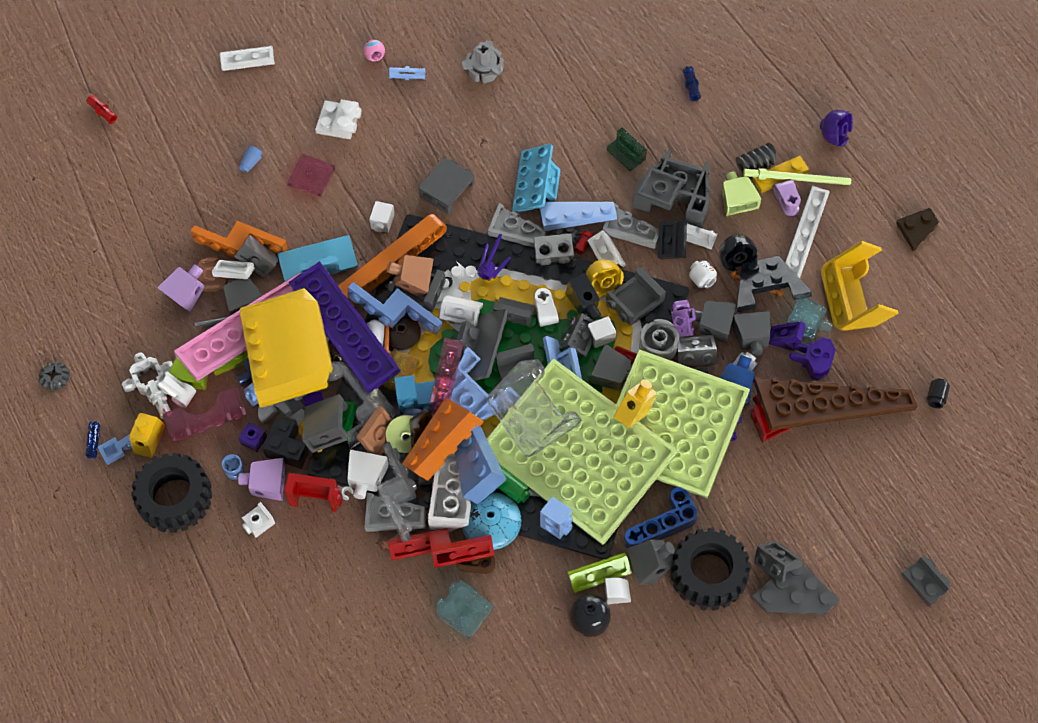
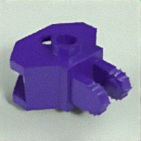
[789,337,836,380]

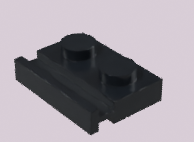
[658,220,687,260]

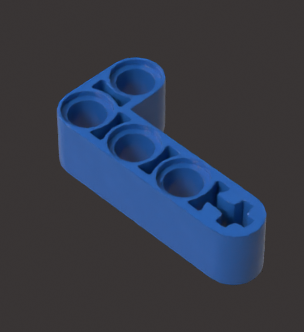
[624,487,698,548]

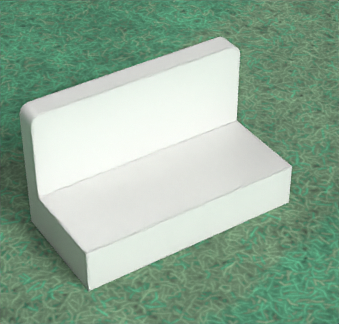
[587,230,626,267]
[439,296,483,326]

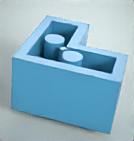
[394,375,439,415]

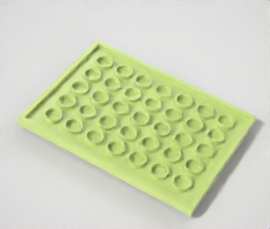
[487,358,678,545]

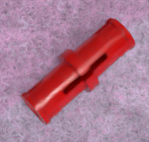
[86,94,117,124]

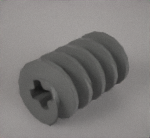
[736,142,776,172]

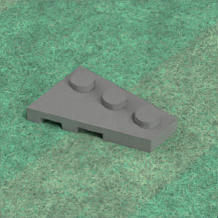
[488,203,546,247]
[602,203,659,249]
[365,493,426,532]

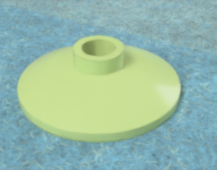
[386,415,414,453]

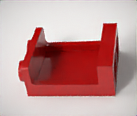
[284,473,342,512]

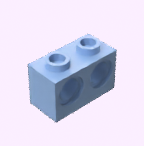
[540,497,573,539]

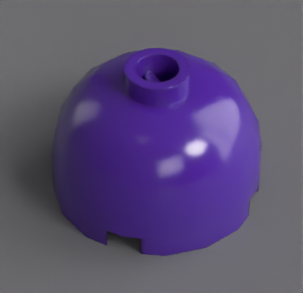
[820,110,853,147]

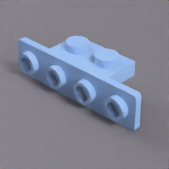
[543,336,582,379]

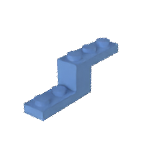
[348,282,443,335]

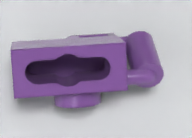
[671,300,696,338]

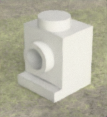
[242,502,275,538]

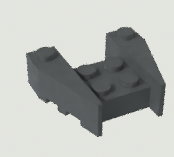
[632,150,710,228]

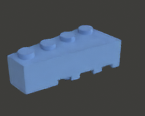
[455,425,507,505]

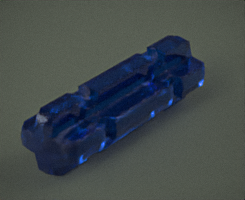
[85,421,100,459]

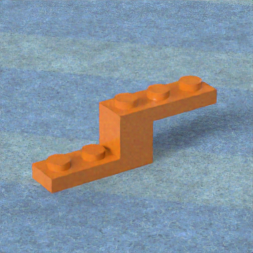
[191,221,289,258]

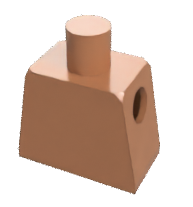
[387,255,433,297]

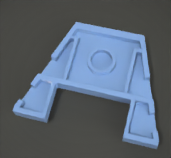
[440,347,521,420]

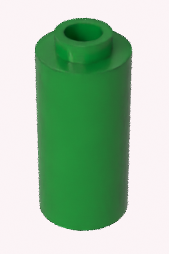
[498,464,531,503]

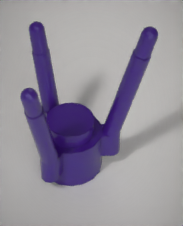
[477,234,511,281]

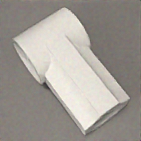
[156,371,196,408]

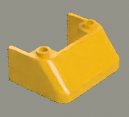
[821,241,899,331]

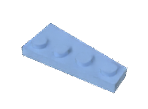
[539,202,617,231]

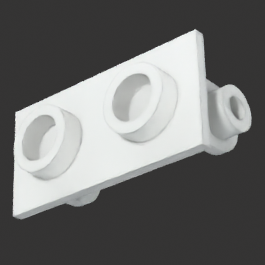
[686,224,718,249]

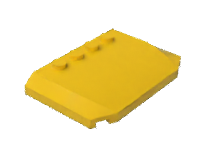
[240,288,333,408]

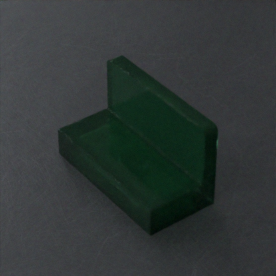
[606,127,647,171]

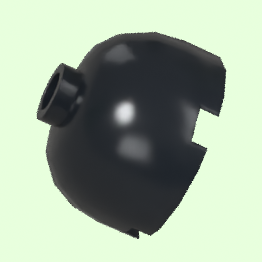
[719,234,758,271]
[570,594,611,637]

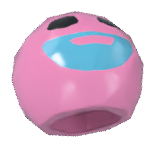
[363,40,385,62]

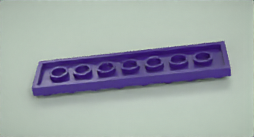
[288,261,401,393]

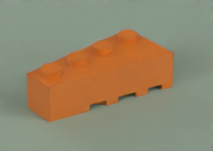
[402,397,484,481]

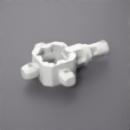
[121,352,173,419]

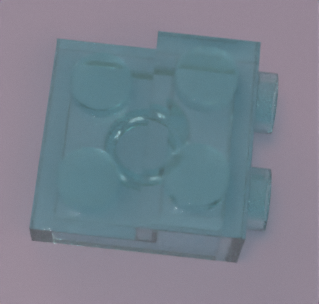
[435,580,494,639]

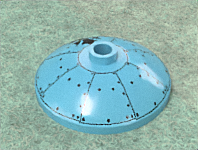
[462,492,521,550]

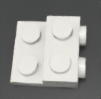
[315,99,361,140]

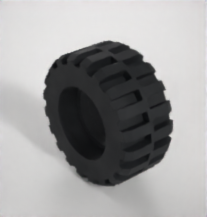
[131,453,212,533]
[670,528,751,611]

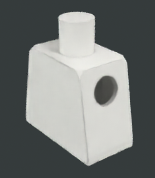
[348,450,389,499]

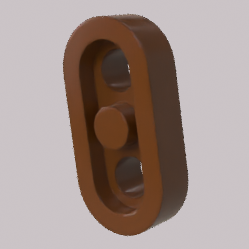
[455,556,495,574]

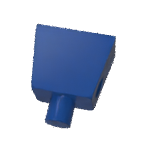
[720,355,755,403]

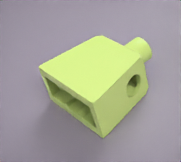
[722,171,761,216]

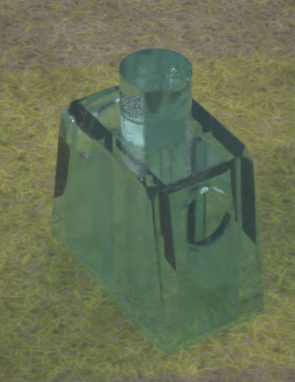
[786,298,833,339]

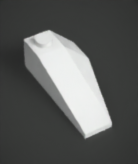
[428,453,471,532]

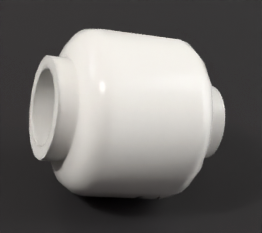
[689,261,717,289]

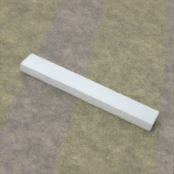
[785,186,830,278]

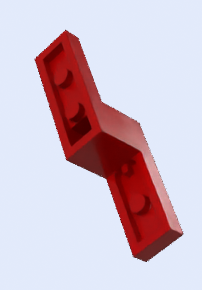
[388,528,494,568]

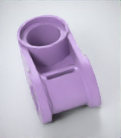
[774,180,801,216]

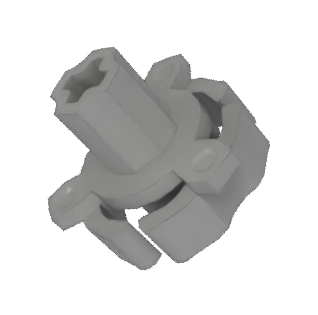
[462,40,504,83]

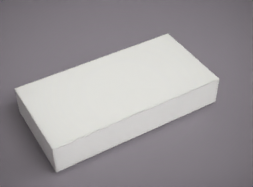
[212,260,254,279]

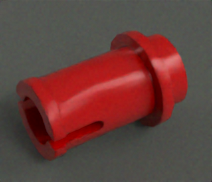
[573,230,594,255]

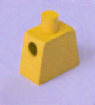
[613,380,657,429]
[129,413,166,458]

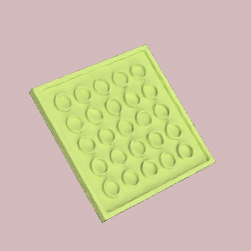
[616,350,750,499]

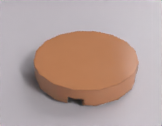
[197,257,228,293]

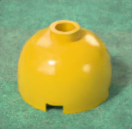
[586,259,624,297]

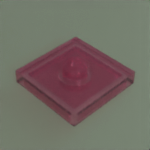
[287,154,335,197]

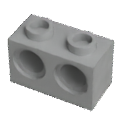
[534,234,574,265]

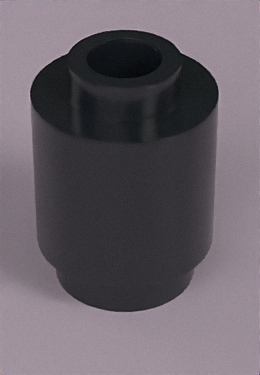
[927,378,950,409]

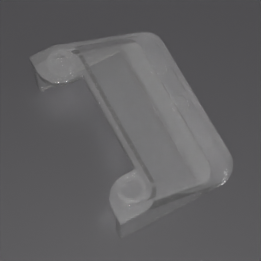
[488,359,582,457]

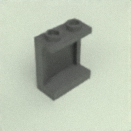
[418,157,475,215]
[606,267,666,326]
[387,270,446,312]
[302,394,348,453]

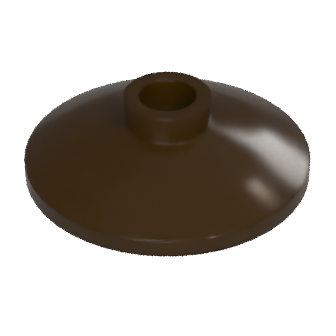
[389,315,421,350]

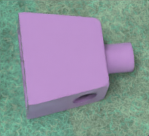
[158,264,205,312]
[238,458,286,501]

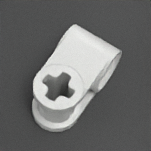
[535,288,559,327]

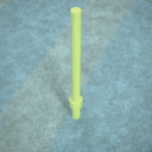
[743,168,851,185]

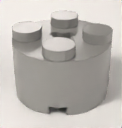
[639,319,679,360]

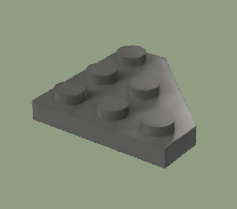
[752,564,840,616]

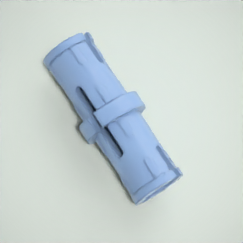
[389,66,425,80]

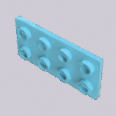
[512,144,561,213]
[278,235,358,282]

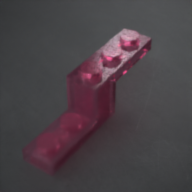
[428,337,464,417]

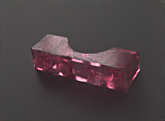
[162,387,247,441]

